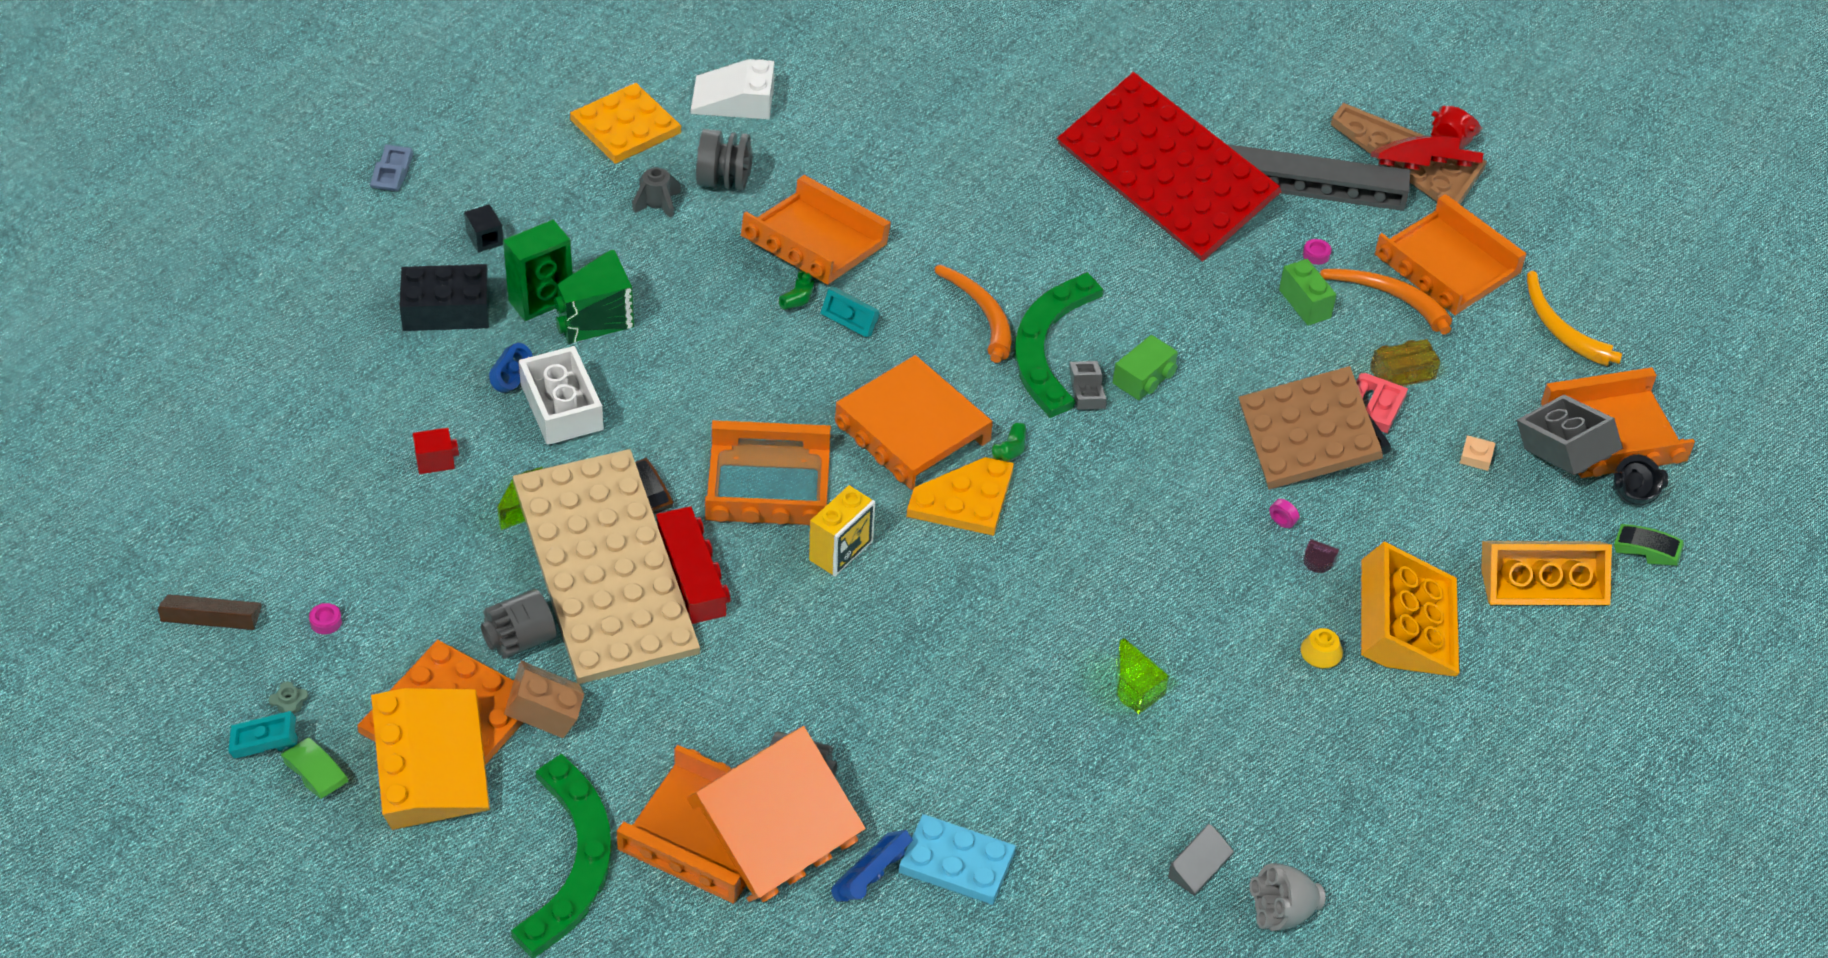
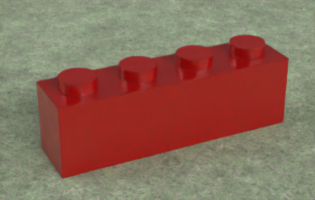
[656,506,731,624]

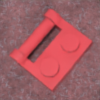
[1356,373,1408,433]

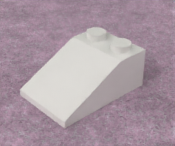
[691,59,774,119]

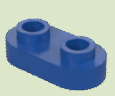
[489,343,533,393]

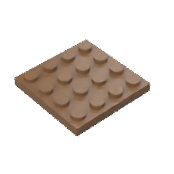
[1238,366,1383,490]

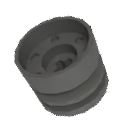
[696,129,753,191]

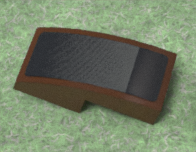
[635,457,673,514]

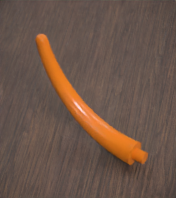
[934,264,1012,363]
[1320,269,1452,335]

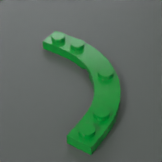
[1015,272,1103,418]
[511,753,611,958]

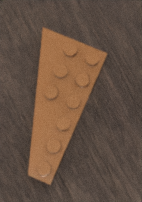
[1331,103,1487,204]

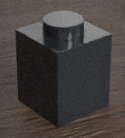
[464,204,503,253]

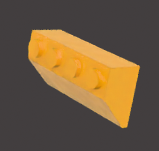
[1481,541,1612,605]

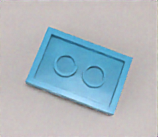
[899,814,1016,905]

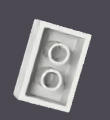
[519,346,604,445]

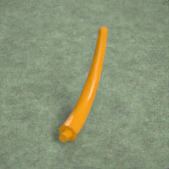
[1527,271,1623,366]

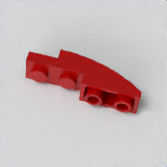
[1371,136,1484,170]

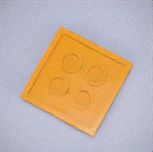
[570,83,681,164]

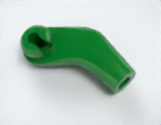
[779,270,814,310]
[992,423,1026,461]

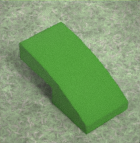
[281,737,349,799]

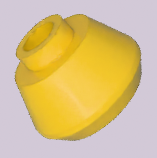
[1300,628,1343,669]

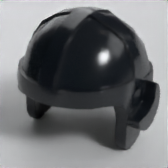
[1612,454,1668,506]

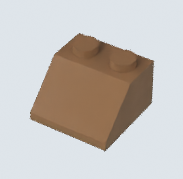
[504,660,584,738]

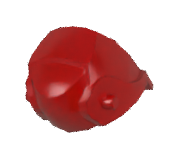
[1431,105,1483,149]

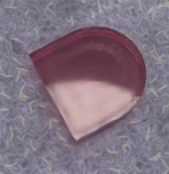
[1303,539,1339,573]

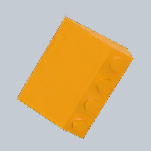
[1361,541,1459,677]
[371,688,490,830]

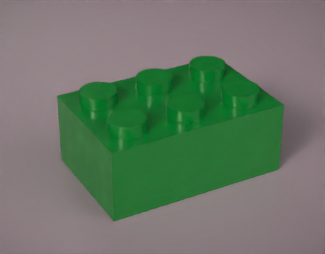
[503,219,573,321]

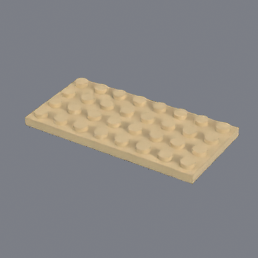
[513,449,700,684]

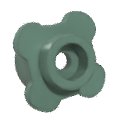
[269,681,308,714]

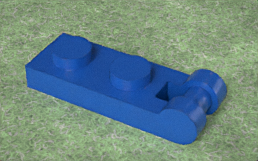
[832,830,913,902]

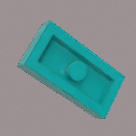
[820,287,880,337]
[228,711,298,759]

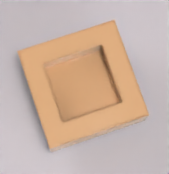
[1460,435,1496,471]

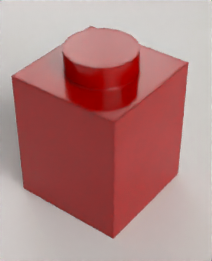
[413,427,459,474]

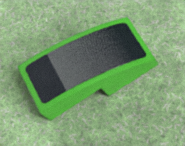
[1614,524,1684,566]

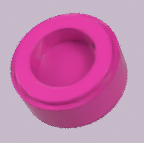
[1303,239,1331,265]
[1269,499,1300,528]
[309,603,342,635]

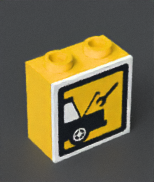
[809,485,875,576]

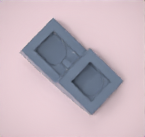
[370,144,413,191]

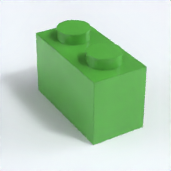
[1279,259,1337,326]
[1113,334,1178,401]

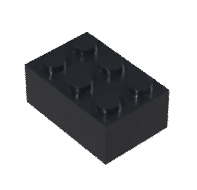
[399,264,490,331]

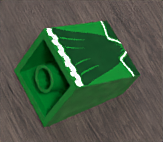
[554,249,634,344]

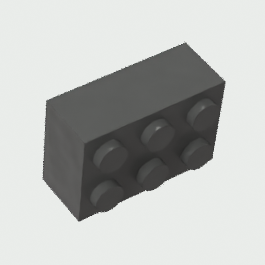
[1516,394,1623,475]

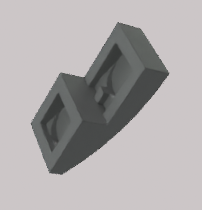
[1069,361,1106,410]

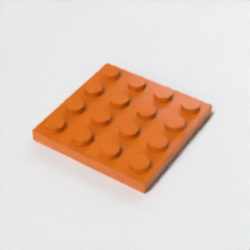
[357,640,523,765]

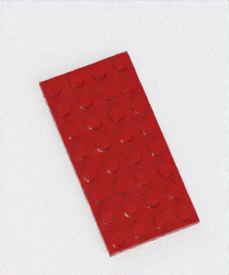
[1057,71,1281,262]

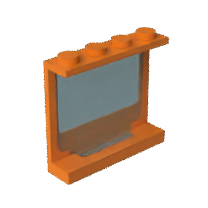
[705,420,831,526]

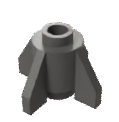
[632,167,681,217]

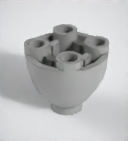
[1249,863,1325,931]

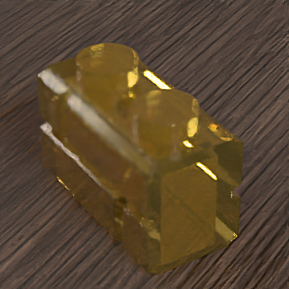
[1370,339,1440,386]

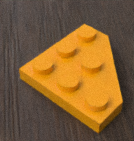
[906,457,1014,536]

